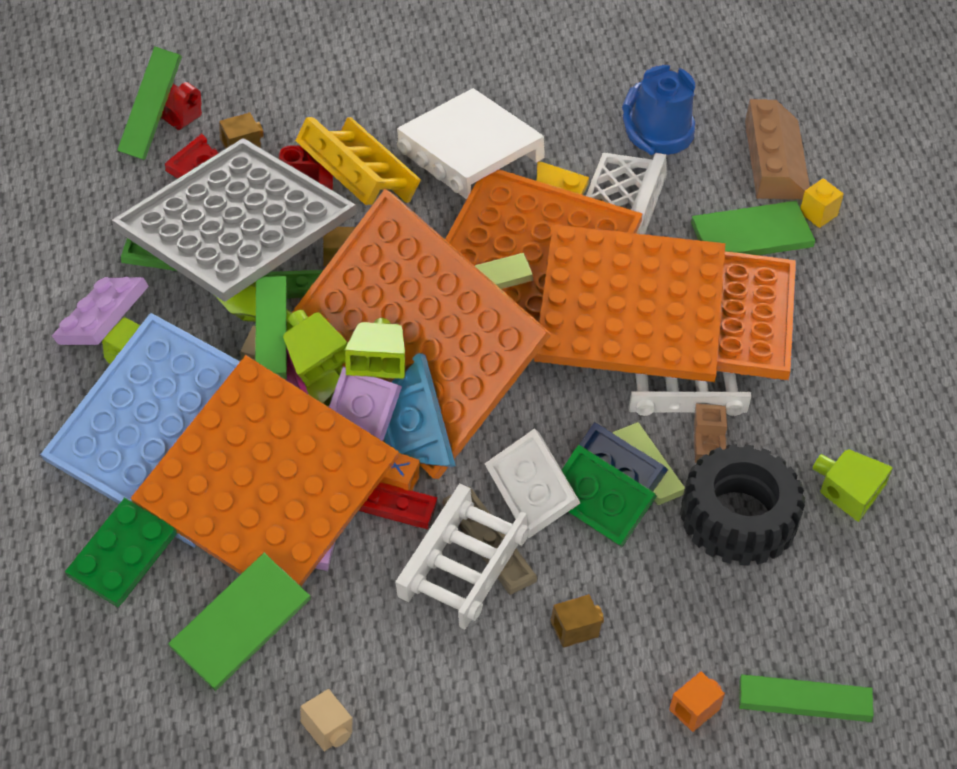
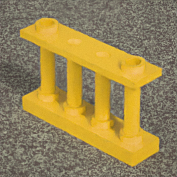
[295,117,421,205]

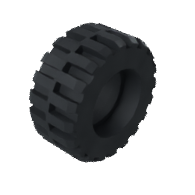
[680,444,805,566]

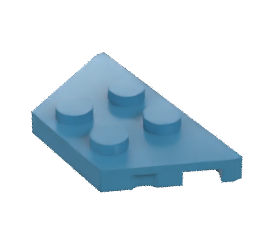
[384,353,456,467]

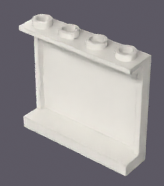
[397,88,544,199]

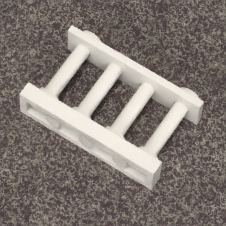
[628,372,751,416]
[395,483,529,630]

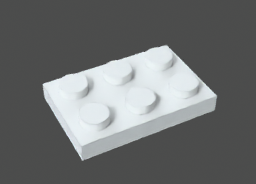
[484,429,580,538]

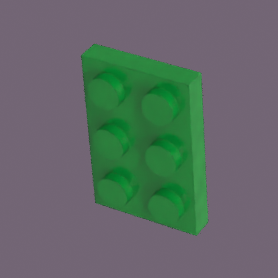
[562,445,657,548]
[65,497,177,608]

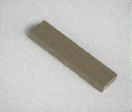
[443,486,537,595]

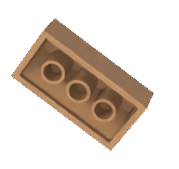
[745,99,810,200]

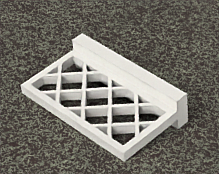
[586,153,667,234]

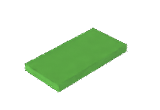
[691,201,815,255]
[168,553,311,691]

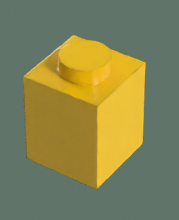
[800,178,844,228]

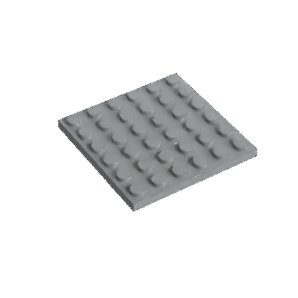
[112,138,357,302]

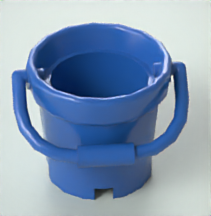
[622,65,695,155]

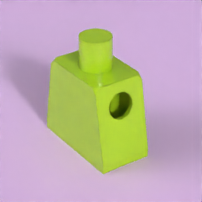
[283,310,348,387]
[345,318,405,379]
[812,449,893,522]

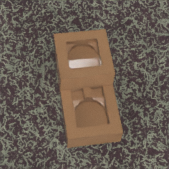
[694,403,727,463]

